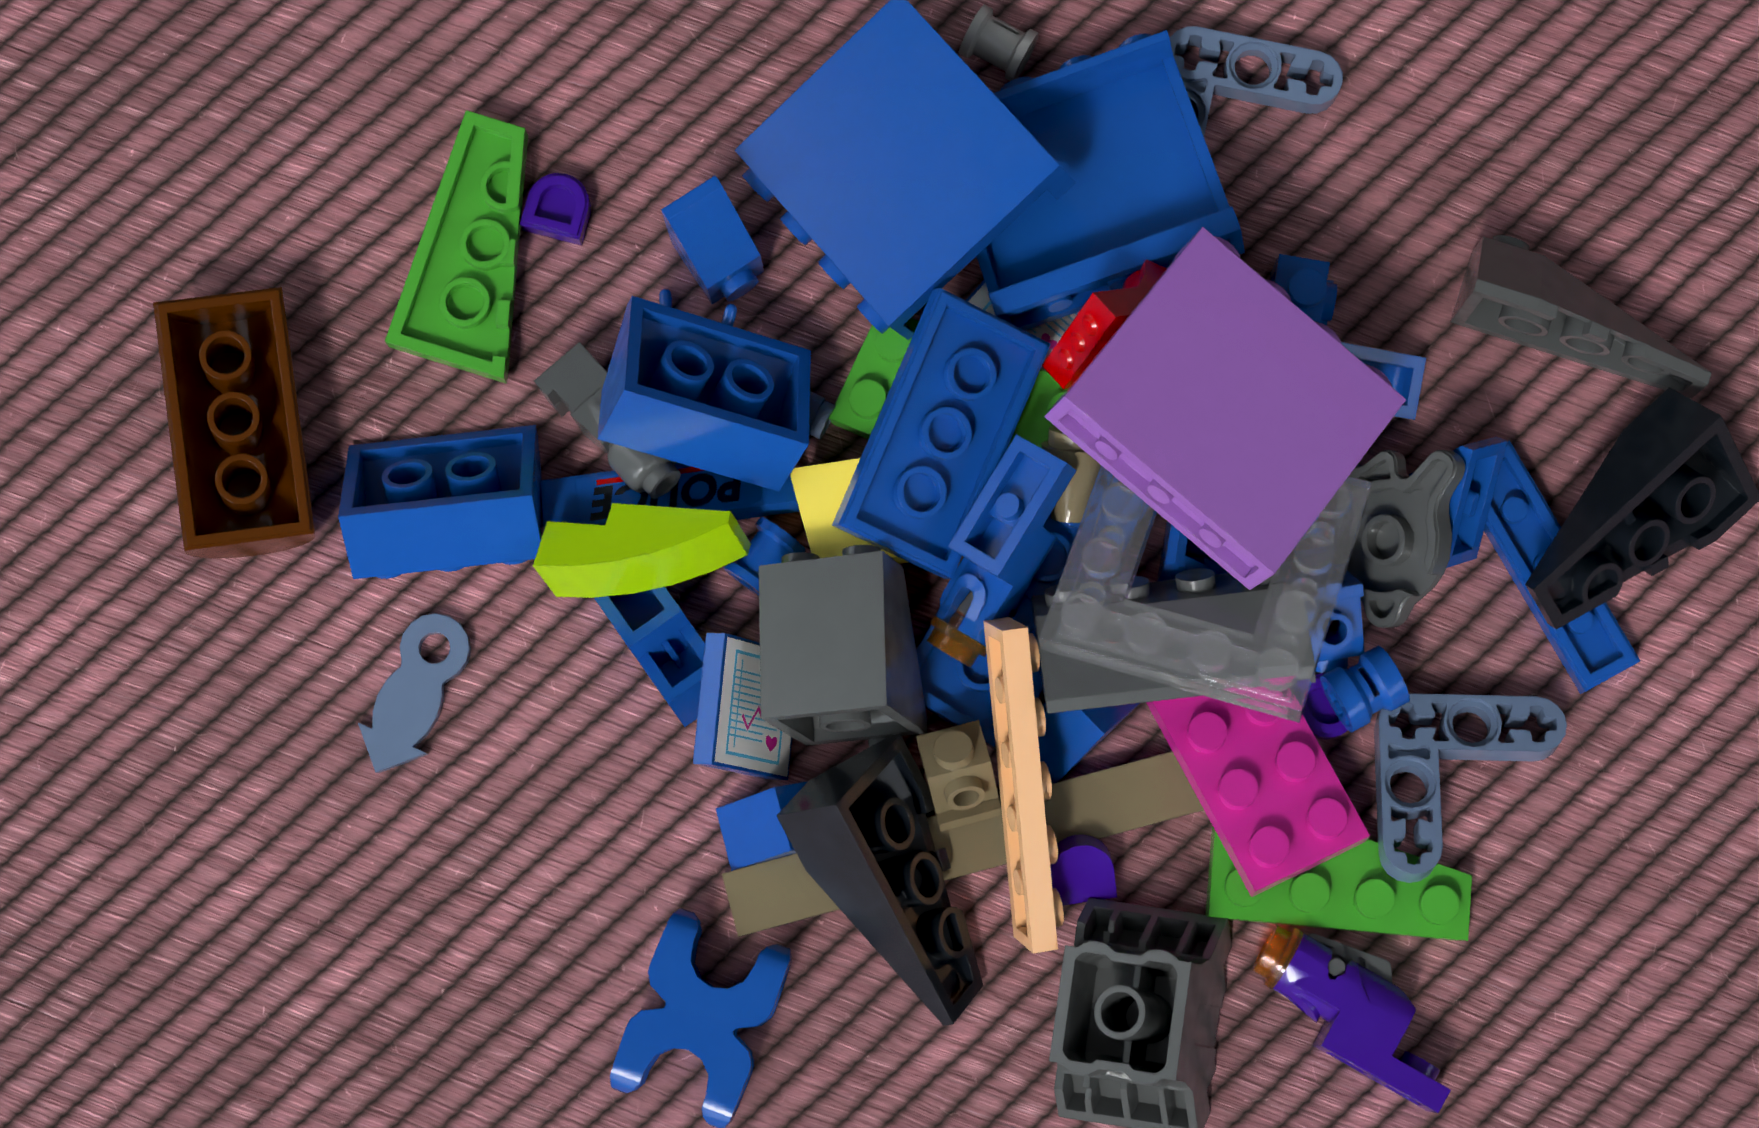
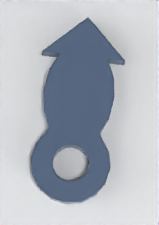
[358,613,471,773]

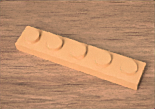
[983,617,1064,954]

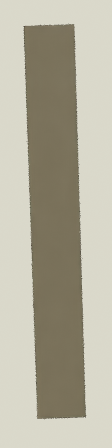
[722,751,1204,937]

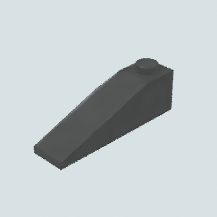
[1450,235,1712,399]

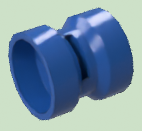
[1320,645,1410,733]

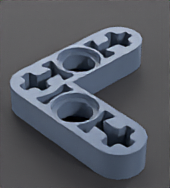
[1170,26,1343,136]
[1374,693,1567,883]

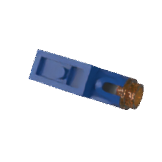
[927,434,1077,668]

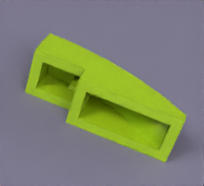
[533,503,751,598]

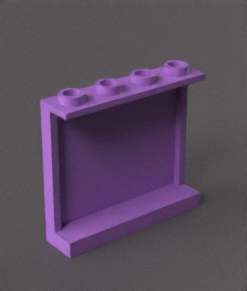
[1044,227,1406,590]

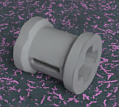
[959,4,1039,81]

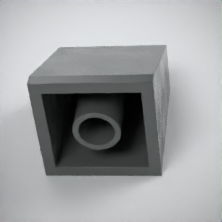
[759,545,928,746]

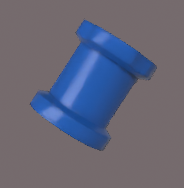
[723,517,806,596]

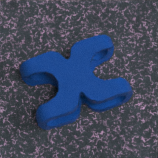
[610,908,792,1128]

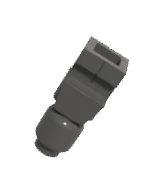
[534,342,681,499]

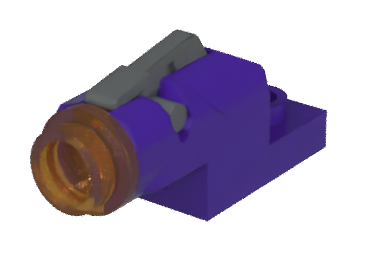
[1251,925,1451,1113]

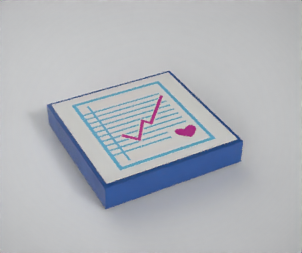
[693,633,792,780]

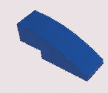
[594,587,705,727]

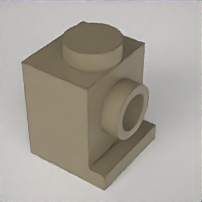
[916,720,1002,831]

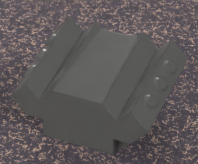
[1049,898,1232,1128]

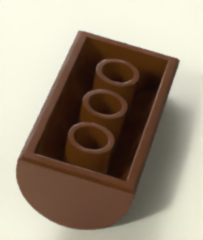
[153,287,315,559]

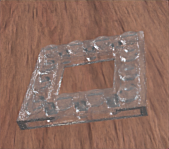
[1039,465,1372,723]

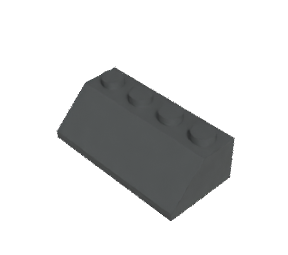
[1031,566,1316,714]

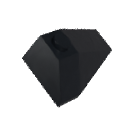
[1525,387,1759,630]
[776,734,984,1026]

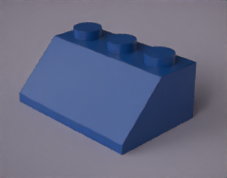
[598,296,811,492]
[338,425,544,579]

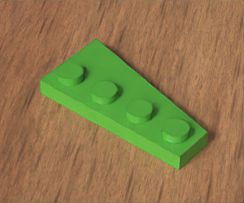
[385,110,528,384]
[1205,826,1472,941]

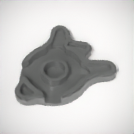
[1332,450,1465,628]

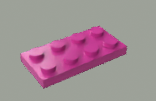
[1146,686,1370,897]

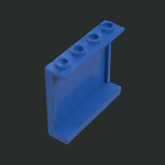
[734,0,1076,340]
[976,30,1245,331]

